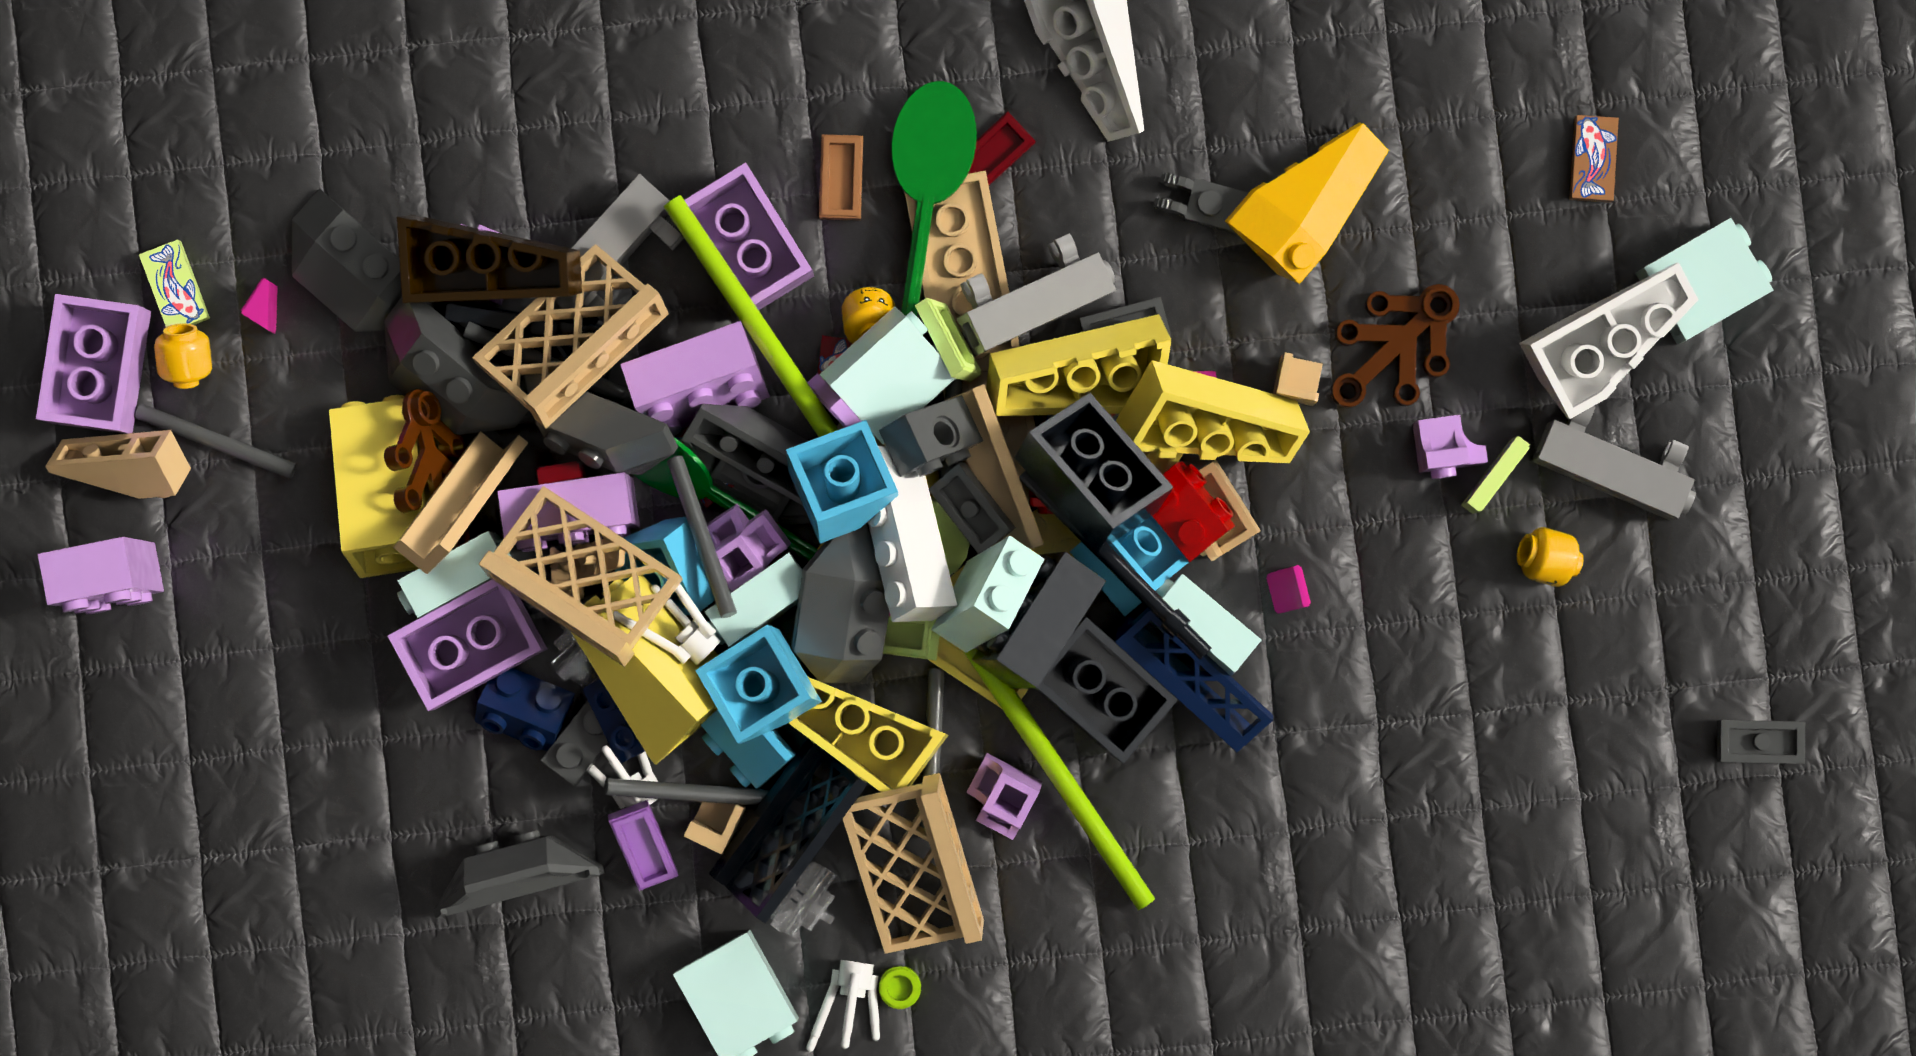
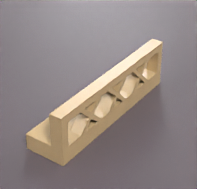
[945,384,1044,549]
[393,431,528,574]

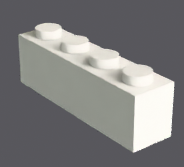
[867,446,957,622]

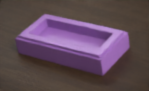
[608,800,678,891]

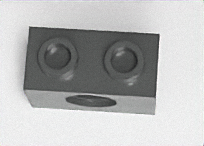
[879,395,983,477]

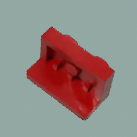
[1152,461,1235,562]

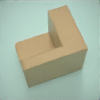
[1273,352,1323,406]
[684,802,746,854]

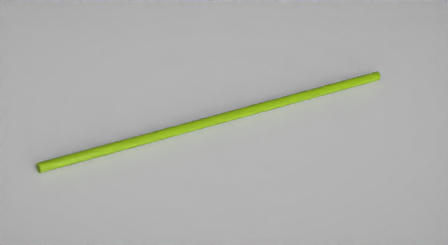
[663,195,1155,910]

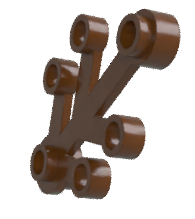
[1331,284,1460,408]
[384,389,470,551]

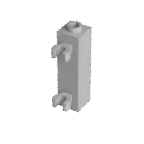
[554,174,684,322]
[956,233,1116,357]
[1531,406,1696,520]

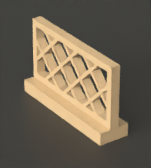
[472,244,669,429]
[479,486,683,667]
[843,773,984,954]

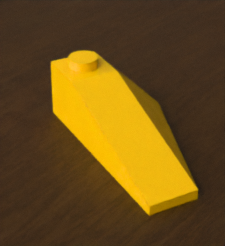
[1225,122,1389,284]

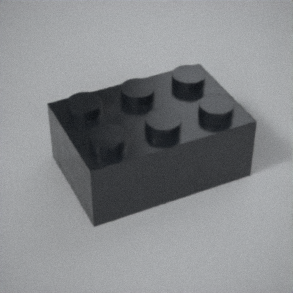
[1014,393,1174,553]
[972,552,1106,689]
[1035,616,1178,764]

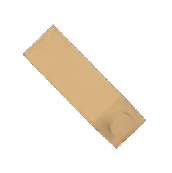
[45,430,191,499]

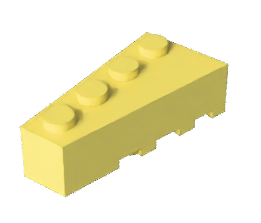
[986,314,1171,416]
[1116,360,1310,463]
[789,676,948,803]

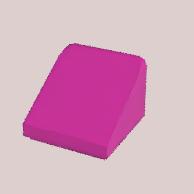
[241,278,278,334]
[1266,565,1311,614]

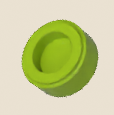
[879,965,921,1009]

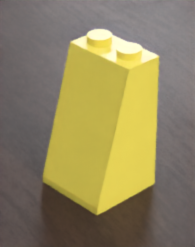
[329,395,431,578]
[571,575,718,765]

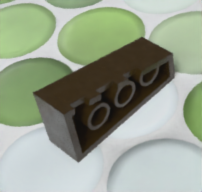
[397,215,582,303]

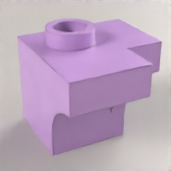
[1413,415,1488,479]
[707,504,791,592]
[966,753,1043,840]

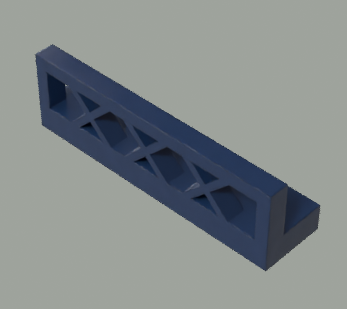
[1115,608,1273,752]

